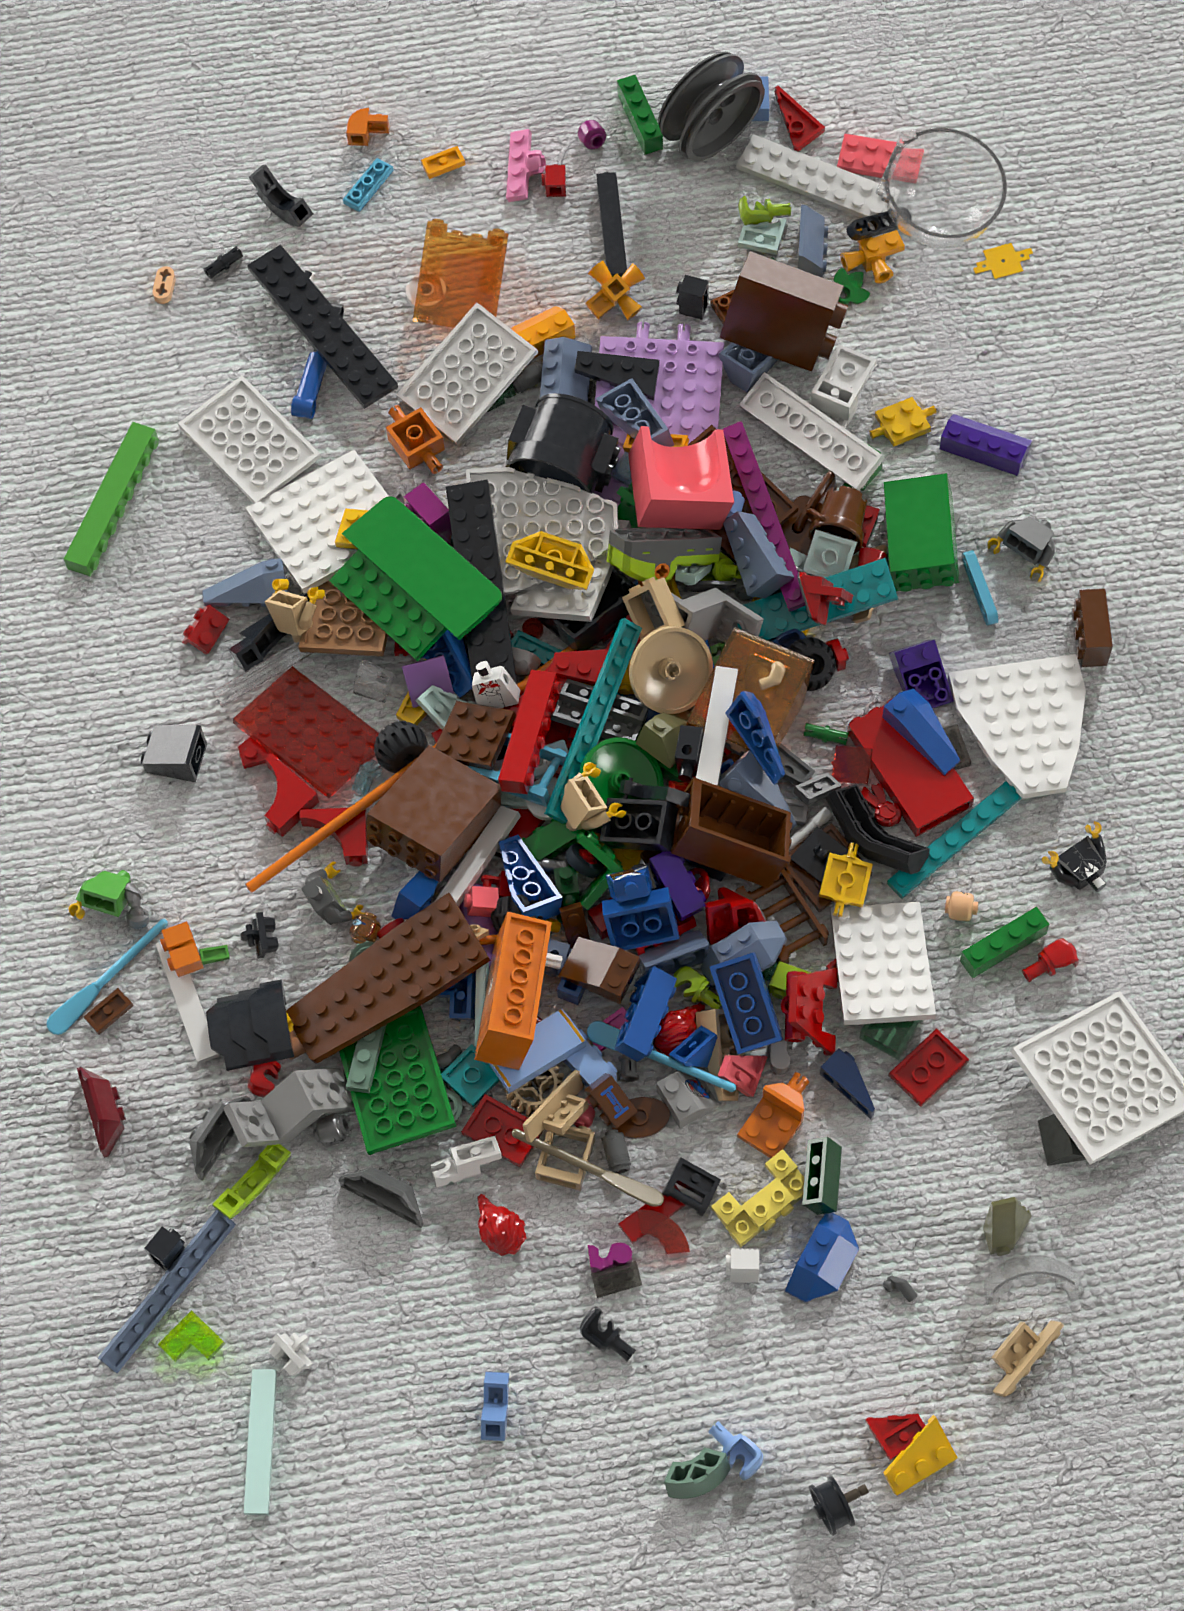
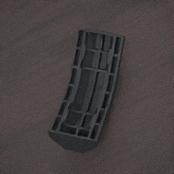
[825,784,930,874]

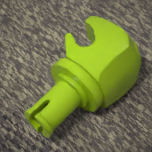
[738,196,791,225]
[701,552,742,581]
[673,966,722,1009]

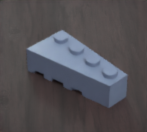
[723,511,794,599]

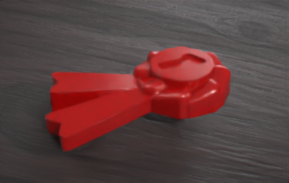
[861,782,902,827]

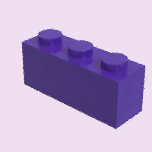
[648,852,706,922]

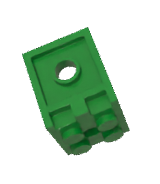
[576,829,624,910]

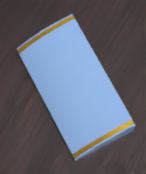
[489,1009,586,1093]

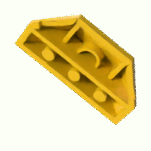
[505,531,594,590]

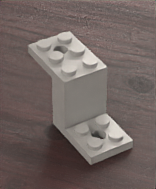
[641,588,764,657]
[223,1068,355,1147]

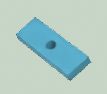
[343,158,394,212]

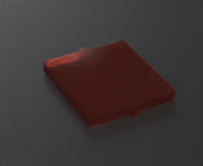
[831,745,873,785]

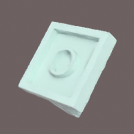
[803,530,857,578]

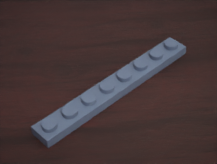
[98,1209,236,1374]

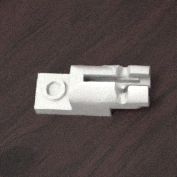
[430,1136,502,1188]

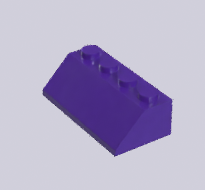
[939,414,1032,476]

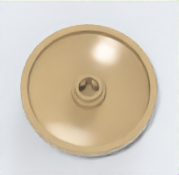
[629,626,713,714]

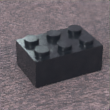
[599,798,679,852]

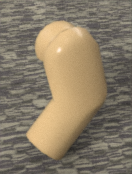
[758,661,785,690]

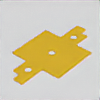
[973,243,1033,279]

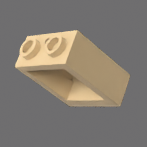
[622,577,685,640]
[535,1126,595,1191]

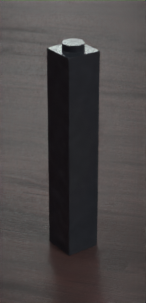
[596,172,627,277]

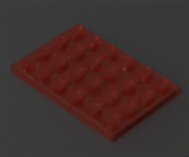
[233,666,379,798]

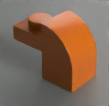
[346,108,390,146]

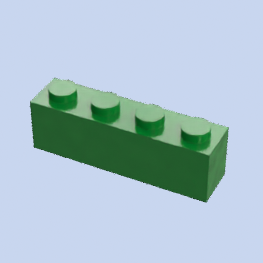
[617,75,663,155]
[521,819,602,861]
[960,906,1050,979]

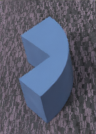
[481,1372,509,1441]

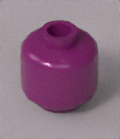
[577,120,607,150]

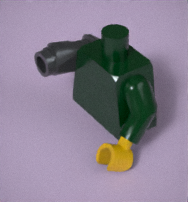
[537,858,581,933]

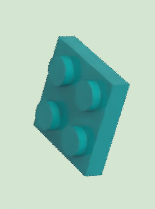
[441,1044,500,1108]

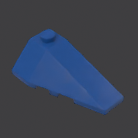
[725,691,785,785]
[498,835,562,920]
[391,871,438,919]

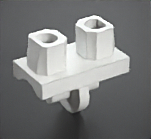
[269,1333,313,1376]

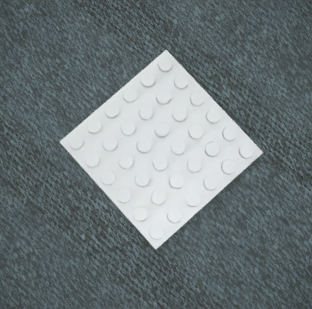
[246,450,388,594]
[1010,991,1184,1165]

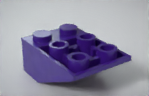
[889,639,954,708]

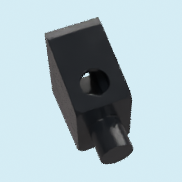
[675,725,704,782]

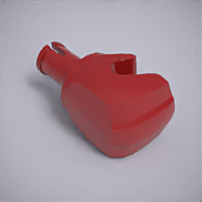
[1022,938,1079,982]
[247,1061,281,1098]

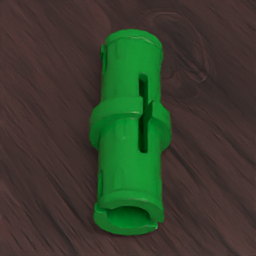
[803,722,849,746]

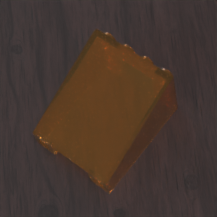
[413,219,508,328]
[686,627,814,752]

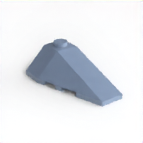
[719,343,778,392]

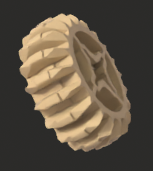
[504,1065,564,1117]

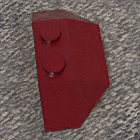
[77,1067,126,1158]

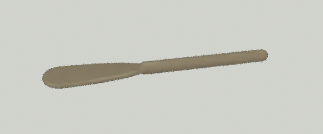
[512,1129,664,1206]

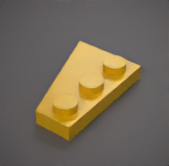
[883,1415,958,1495]

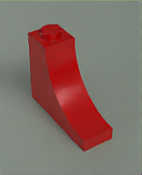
[264,753,319,837]
[300,807,368,867]

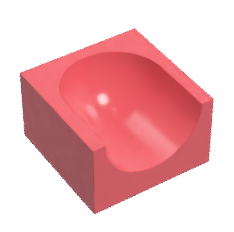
[628,426,734,530]

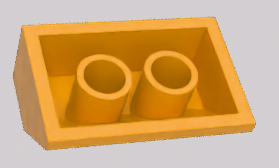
[510,306,576,359]

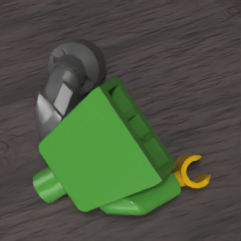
[68,870,149,929]

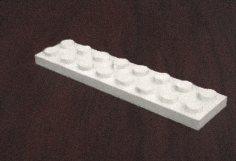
[736,135,898,222]
[739,372,885,491]

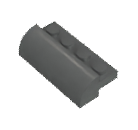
[551,678,649,741]

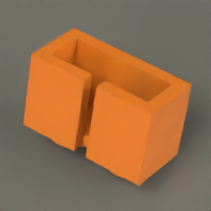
[160,921,204,977]

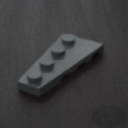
[725,730,816,786]

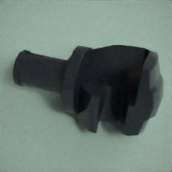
[580,1307,636,1362]

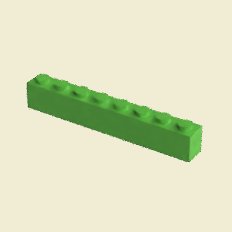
[64,422,159,576]

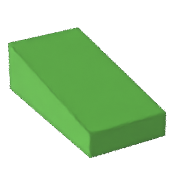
[199,945,230,965]

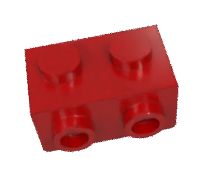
[182,605,230,655]

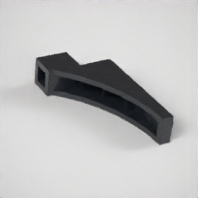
[228,593,310,672]

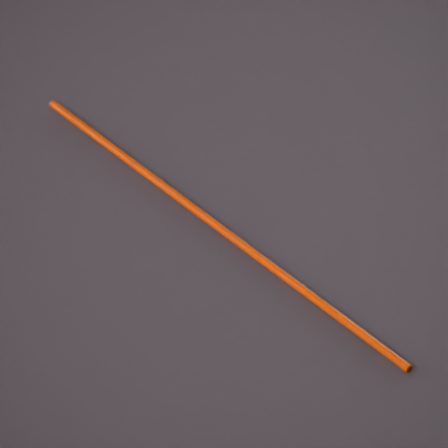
[245,576,675,893]

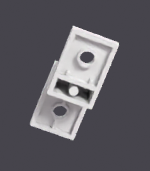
[811,344,876,429]

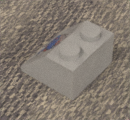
[656,1071,719,1129]

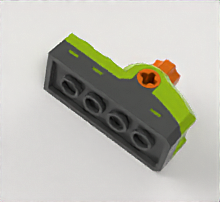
[607,527,722,587]

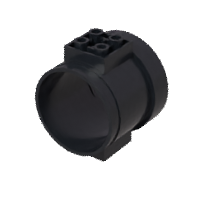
[506,393,621,494]

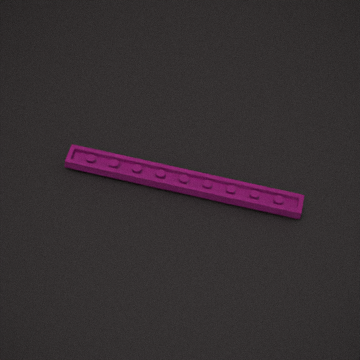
[722,421,806,612]

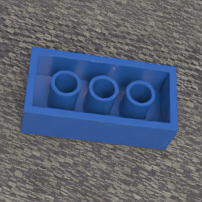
[709,952,784,1054]

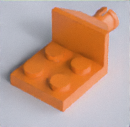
[737,1072,810,1158]

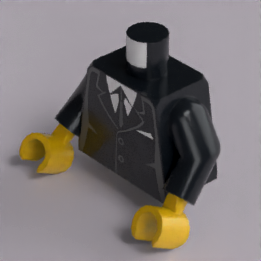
[1042,821,1107,892]

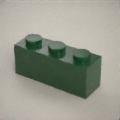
[802,1137,842,1215]

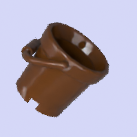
[806,486,868,555]

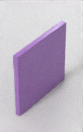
[402,655,454,708]

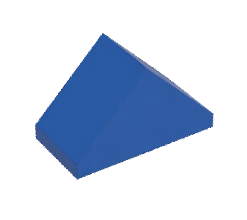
[669,1025,718,1067]

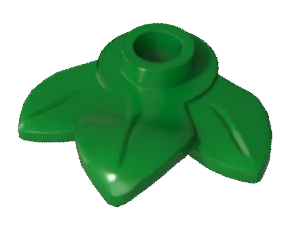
[833,268,870,304]

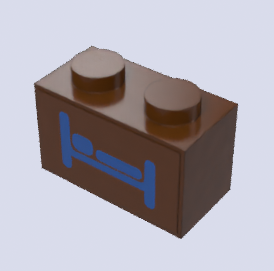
[584,1073,638,1129]

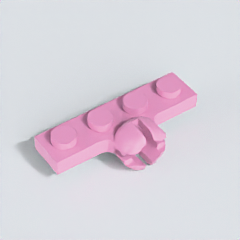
[506,129,546,202]

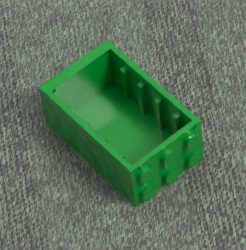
[884,473,960,592]

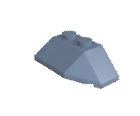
[700,921,787,987]

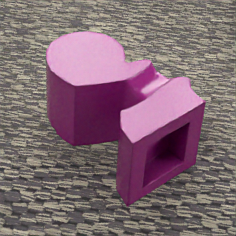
[588,1242,632,1275]

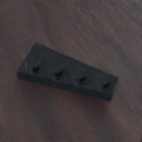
[575,351,660,400]

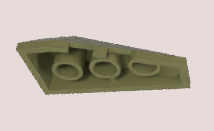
[635,709,698,769]
[983,1197,1032,1256]

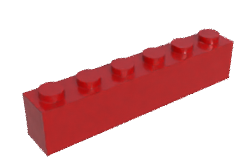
[498,670,561,794]

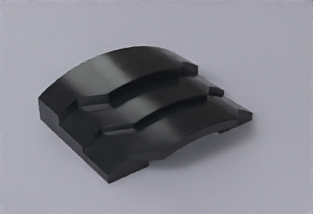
[206,979,294,1071]

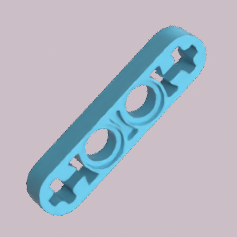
[962,550,999,626]

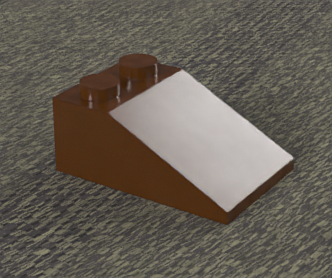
[559,937,640,1004]

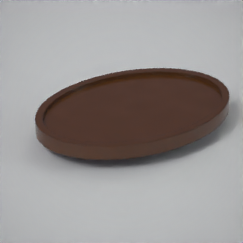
[611,1097,670,1139]

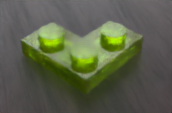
[158,1310,225,1362]

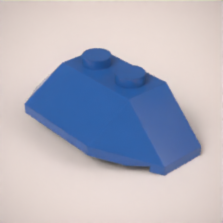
[785,1213,859,1303]

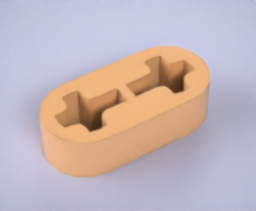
[153,266,176,304]

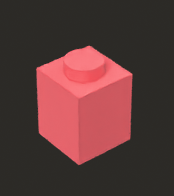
[464,886,499,917]

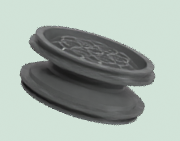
[658,51,765,162]

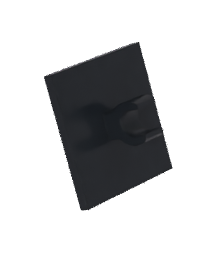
[791,826,848,884]

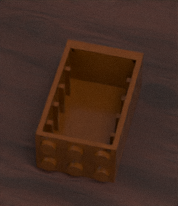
[671,777,792,888]

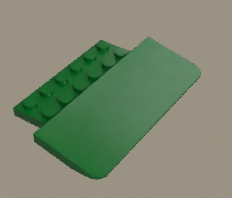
[329,496,502,662]

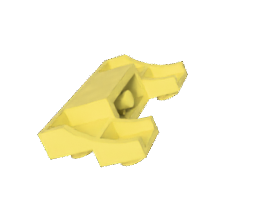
[711,1149,804,1248]

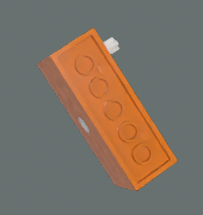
[474,912,562,1070]

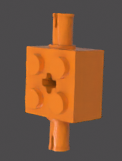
[386,405,445,474]

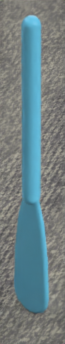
[46,919,168,1035]
[587,1021,736,1092]

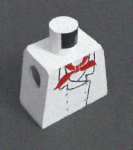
[472,661,520,708]

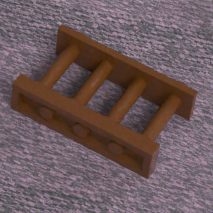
[735,868,829,964]

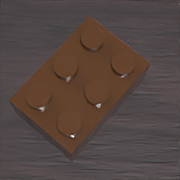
[1071,589,1113,667]

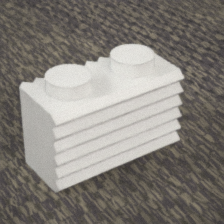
[725,1248,759,1283]

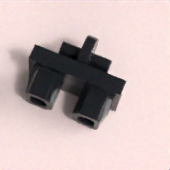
[240,912,279,958]

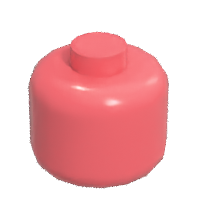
[574,1105,596,1128]

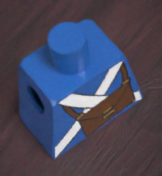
[606,865,653,902]

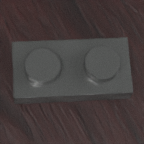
[793,772,842,806]

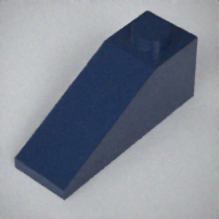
[820,1048,875,1119]

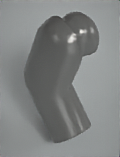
[436,1044,462,1071]
[883,1275,918,1302]

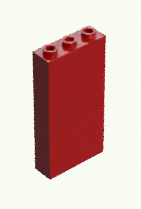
[847,697,974,837]

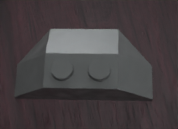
[189,1096,251,1181]
[338,1167,423,1227]

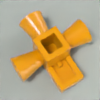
[840,224,905,283]
[585,261,645,321]

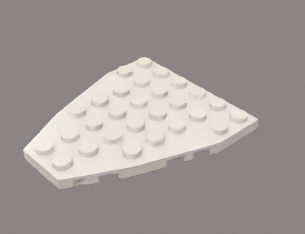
[466,467,618,594]
[948,654,1086,799]

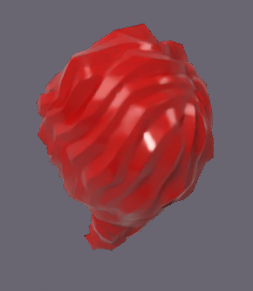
[653,1003,705,1057]
[477,1194,527,1256]

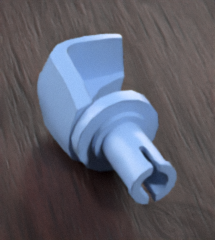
[708,1421,763,1480]

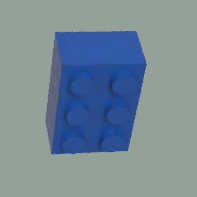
[602,887,679,950]

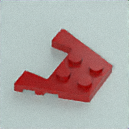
[788,968,838,1056]

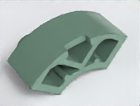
[664,1447,731,1499]

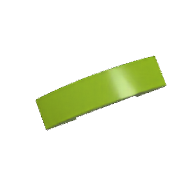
[212,1144,291,1219]

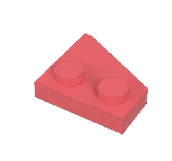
[718,1055,768,1097]

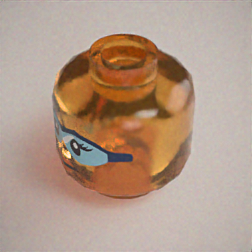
[349,912,381,944]

